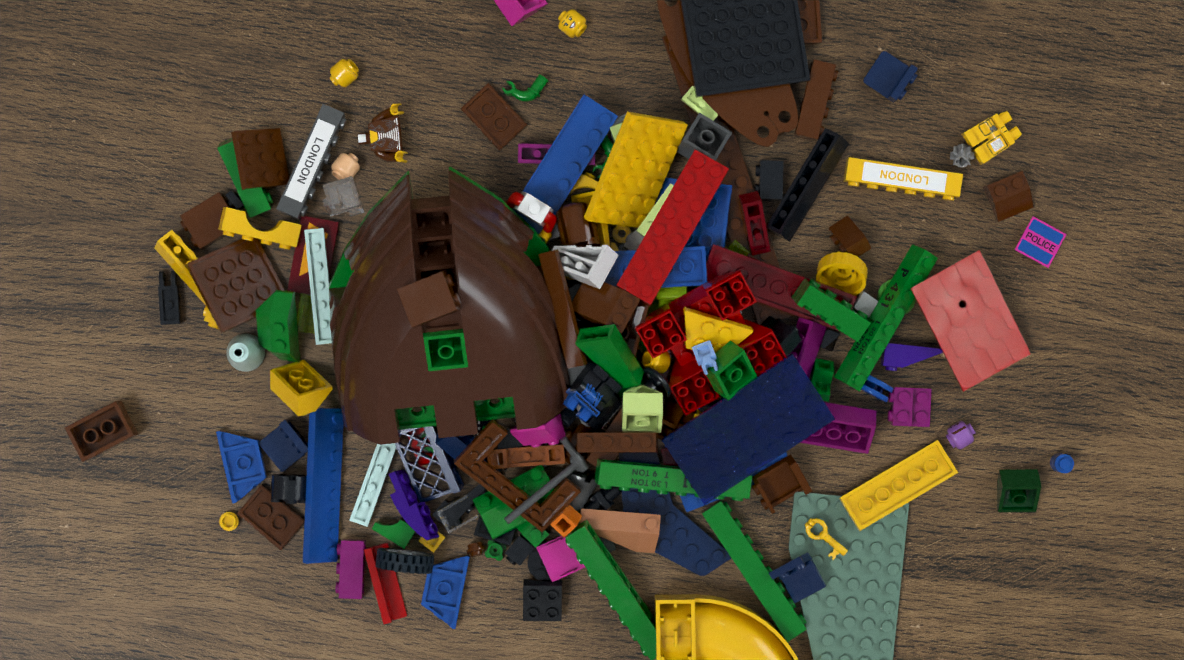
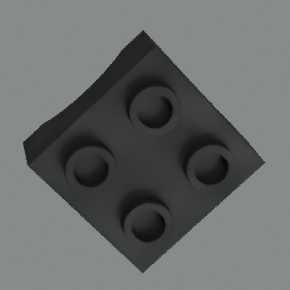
[523,579,562,621]

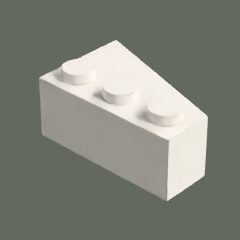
[552,245,618,289]

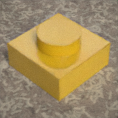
[419,531,445,553]

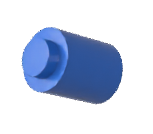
[1050,453,1074,473]

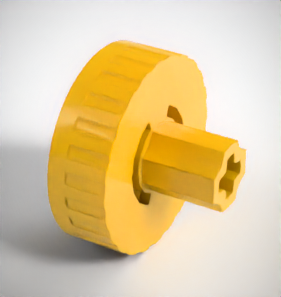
[816,251,868,295]

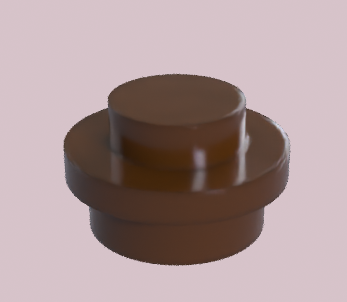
[466,542,486,557]

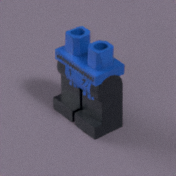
[563,361,622,422]

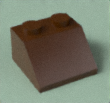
[983,171,1034,222]

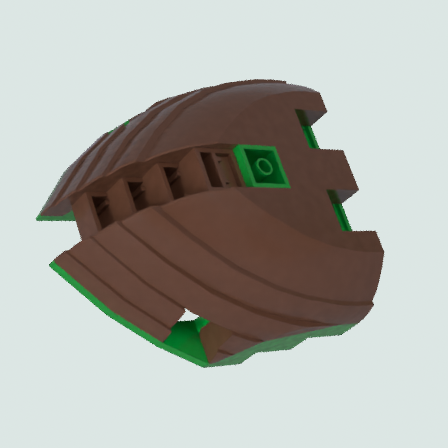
[329,167,571,445]

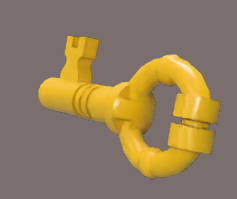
[805,518,848,560]

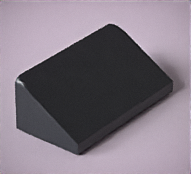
[585,395,622,433]

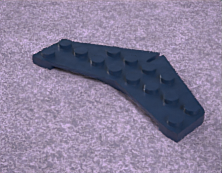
[619,453,731,576]

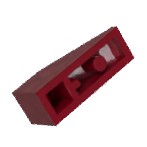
[739,191,771,256]

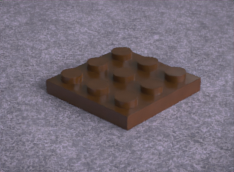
[231,128,290,190]

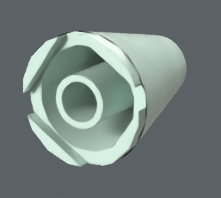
[227,333,265,372]

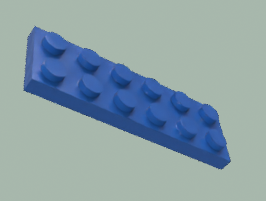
[604,246,707,288]

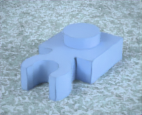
[692,340,718,375]

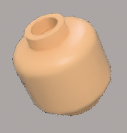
[331,153,360,182]

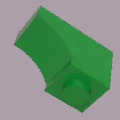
[372,518,415,549]

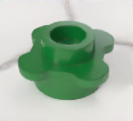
[485,540,506,561]

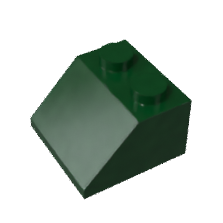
[997,469,1041,512]

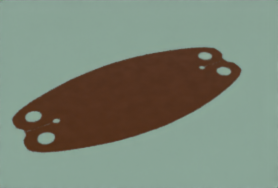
[657,0,798,147]

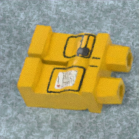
[961,111,1022,165]

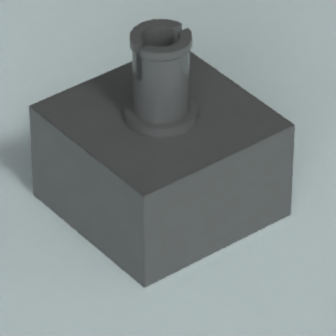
[677,112,732,161]

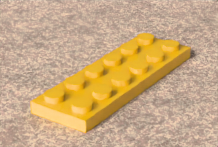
[839,440,958,532]

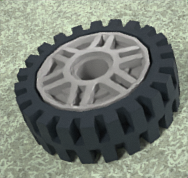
[376,548,434,574]

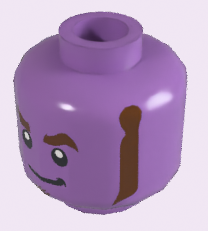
[946,421,976,449]

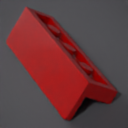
[364,543,407,625]

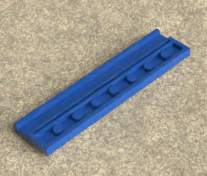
[512,94,618,234]
[303,408,344,564]

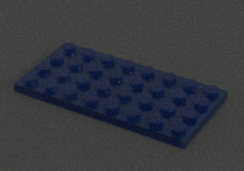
[662,354,835,505]

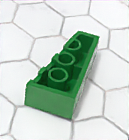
[792,278,871,342]

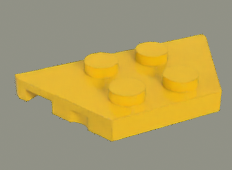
[683,307,753,353]

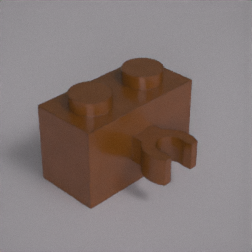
[828,215,872,257]

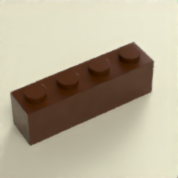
[794,59,838,141]
[577,432,657,453]

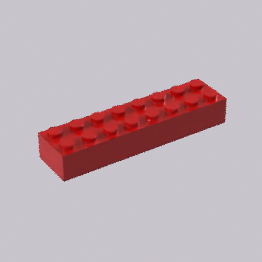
[616,150,729,307]

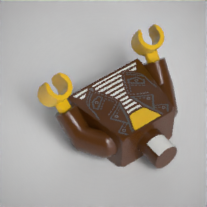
[358,103,408,163]

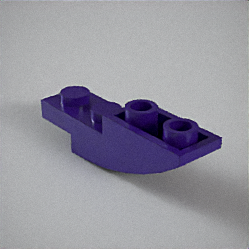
[389,470,439,540]

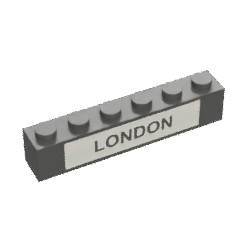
[276,104,347,220]

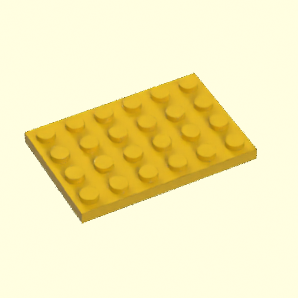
[584,111,688,228]

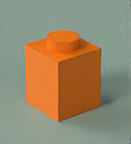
[550,504,582,537]

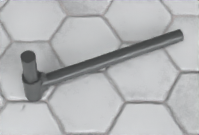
[504,436,590,524]

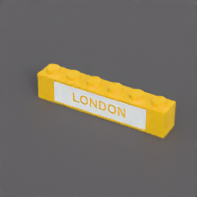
[843,157,963,201]

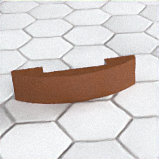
[487,444,566,469]

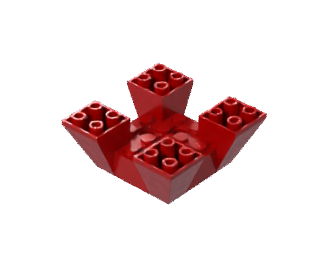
[635,270,788,415]

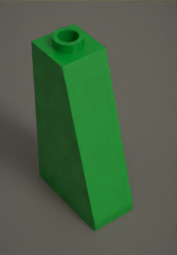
[575,324,644,388]

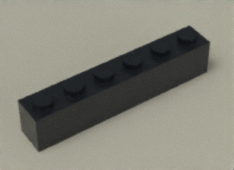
[766,128,849,242]

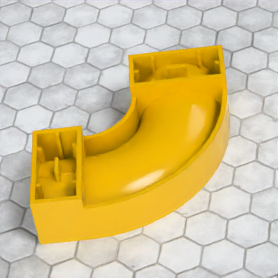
[655,594,798,660]

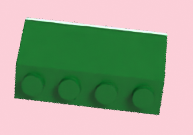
[473,465,554,540]

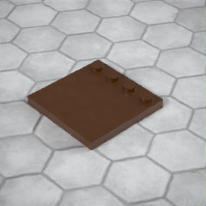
[186,238,285,334]

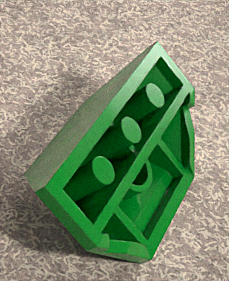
[256,290,300,362]

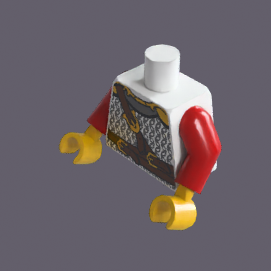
[505,191,557,243]

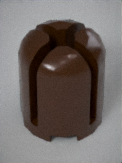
[556,202,601,247]

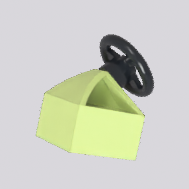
[622,367,671,433]

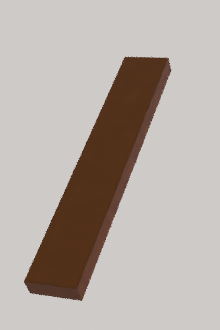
[538,249,587,369]

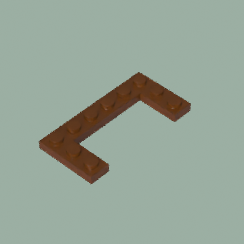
[454,419,581,532]

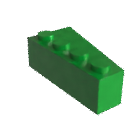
[217,138,273,218]

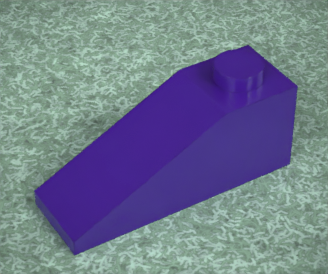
[881,343,943,371]

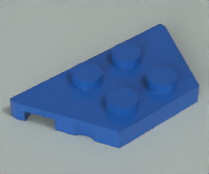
[216,431,267,504]
[421,555,470,629]

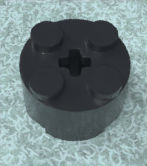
[271,474,307,504]

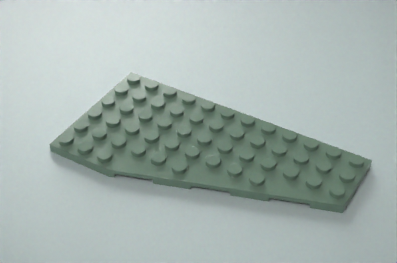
[788,491,909,660]

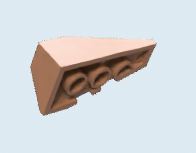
[580,509,661,553]

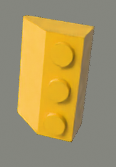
[270,360,333,417]

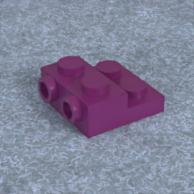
[888,387,932,427]

